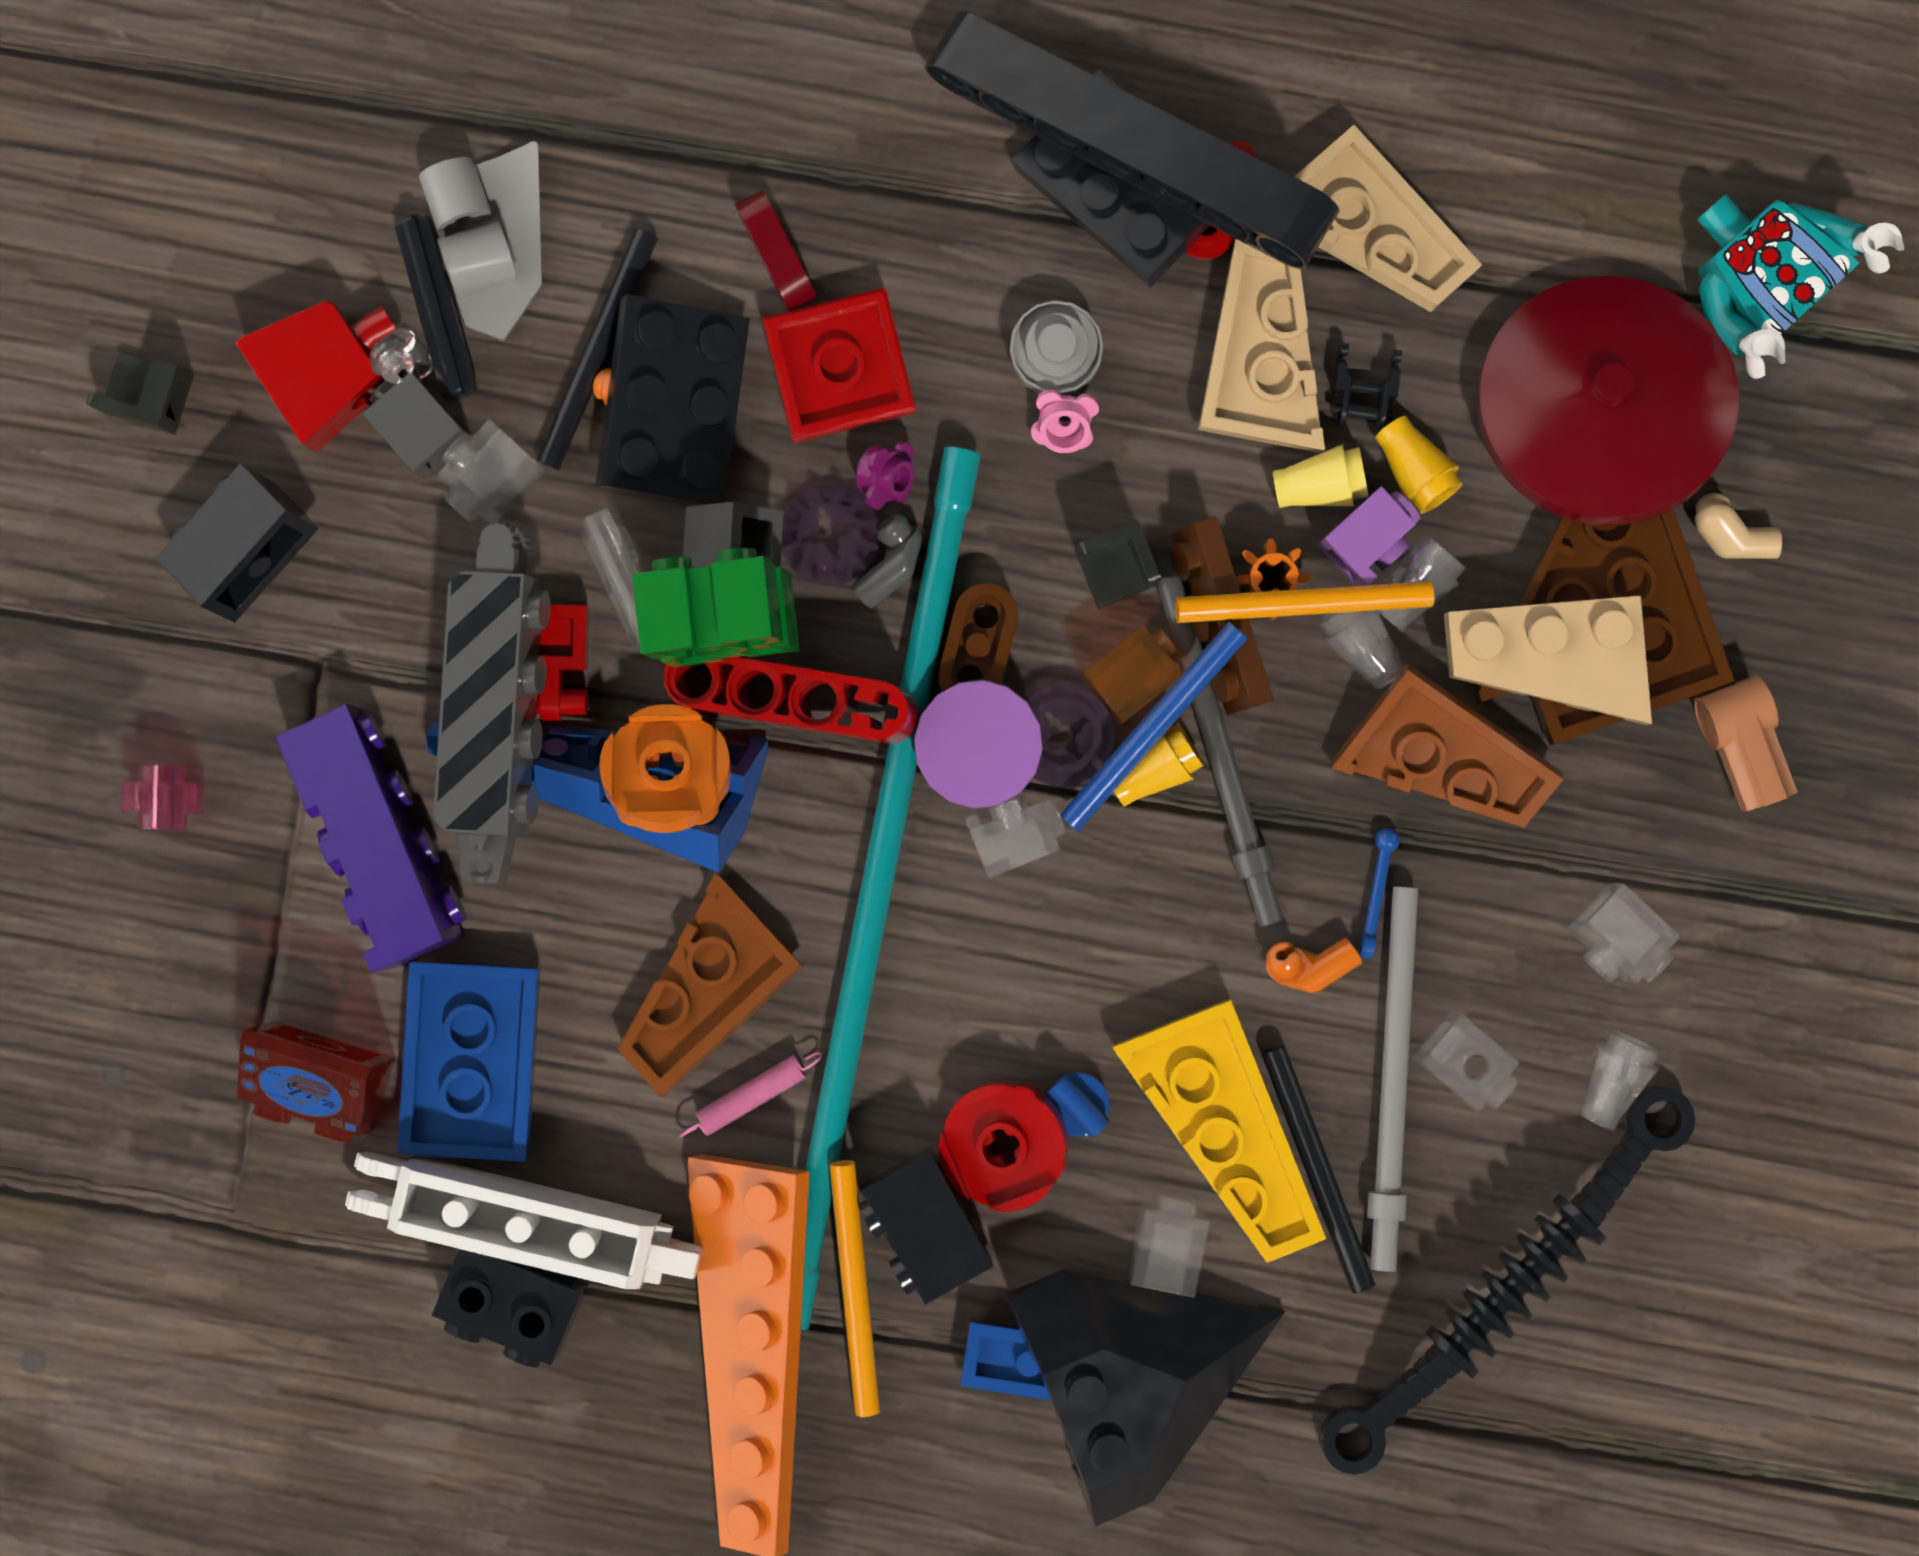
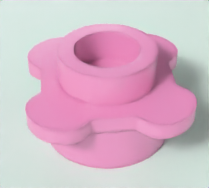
[1031,389,1099,453]

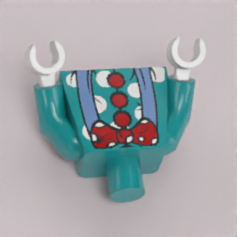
[1697,194,1905,379]

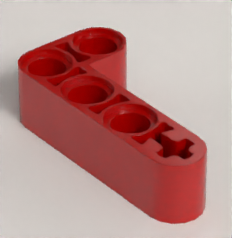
[664,656,919,744]

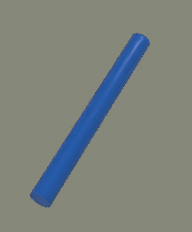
[1060,621,1248,831]

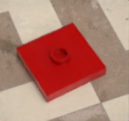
[762,287,917,444]

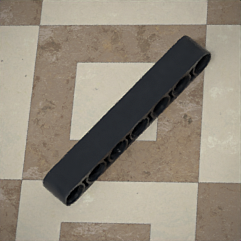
[925,11,1340,269]

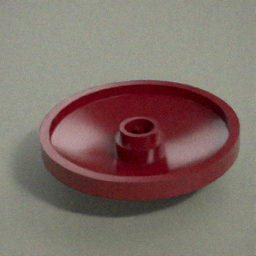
[1477,276,1739,526]

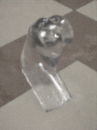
[369,327,433,384]

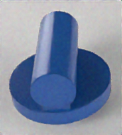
[1046,1072,1110,1138]

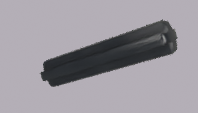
[395,214,478,400]

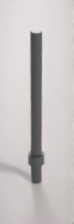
[1155,556,1284,927]

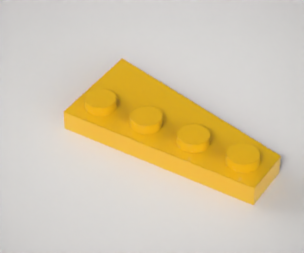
[1111,999,1326,1263]

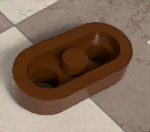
[939,583,1018,691]

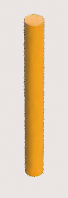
[1175,581,1434,623]
[829,1160,880,1417]

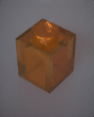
[1080,625,1183,726]

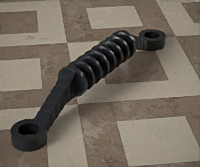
[1319,1086,1696,1475]

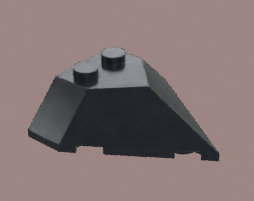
[1006,1269,1285,1526]

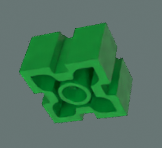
[632,548,800,667]

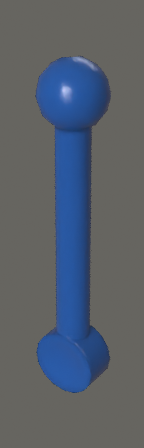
[1358,828,1400,959]

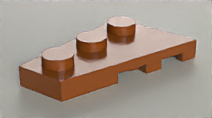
[1331,663,1564,828]
[617,872,805,1097]

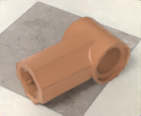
[1694,675,1798,812]

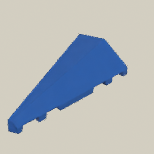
[426,721,768,873]

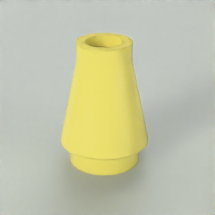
[1273,444,1369,508]

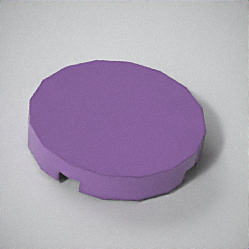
[914,679,1043,808]

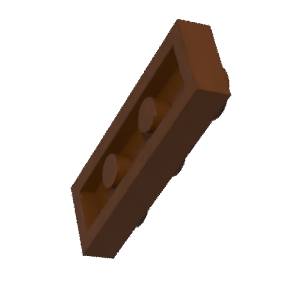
[1171,516,1274,716]

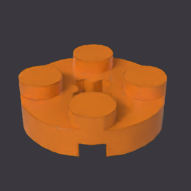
[599,704,731,833]

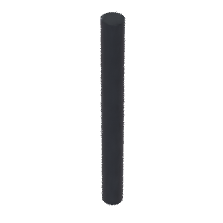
[536,228,658,471]
[1261,1045,1376,1293]

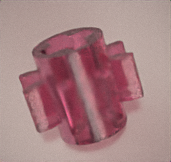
[121,765,204,830]

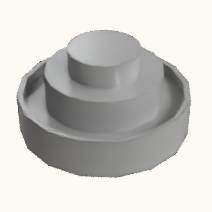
[1009,300,1103,395]

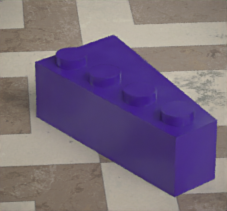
[276,704,467,974]

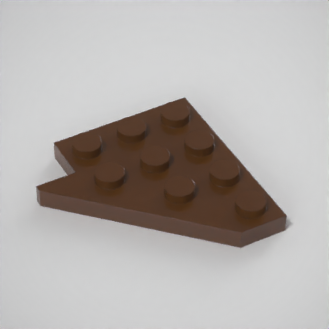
[1474,509,1735,745]

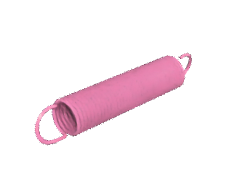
[679,1052,822,1137]

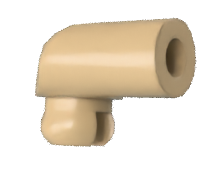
[1694,492,1782,559]

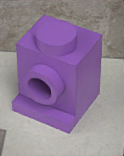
[1317,486,1421,586]

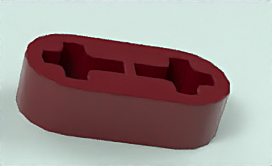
[734,190,817,311]

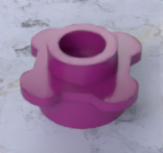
[856,441,914,510]

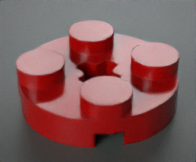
[938,1080,1069,1212]

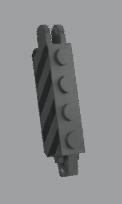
[433,521,551,885]

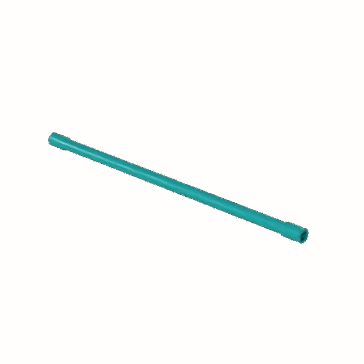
[801,447,981,1330]

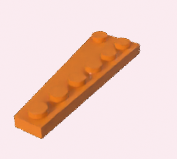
[688,1154,809,1556]

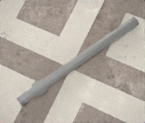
[1367,887,1418,1272]

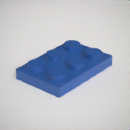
[397,961,541,1162]

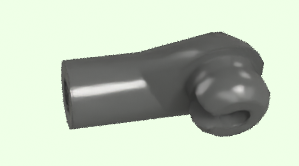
[853,514,923,609]

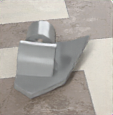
[419,141,542,342]

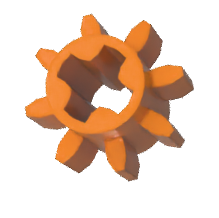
[1236,539,1313,621]

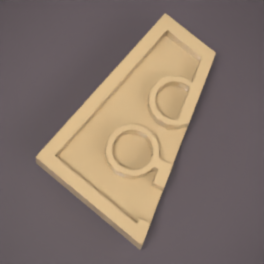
[1294,125,1482,312]
[1198,240,1325,453]
[1444,596,1652,725]

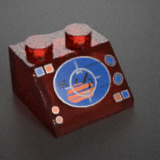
[237,1021,396,1143]

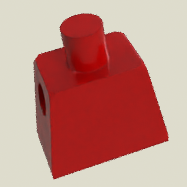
[235,300,403,452]

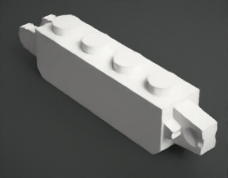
[345,1151,703,1290]

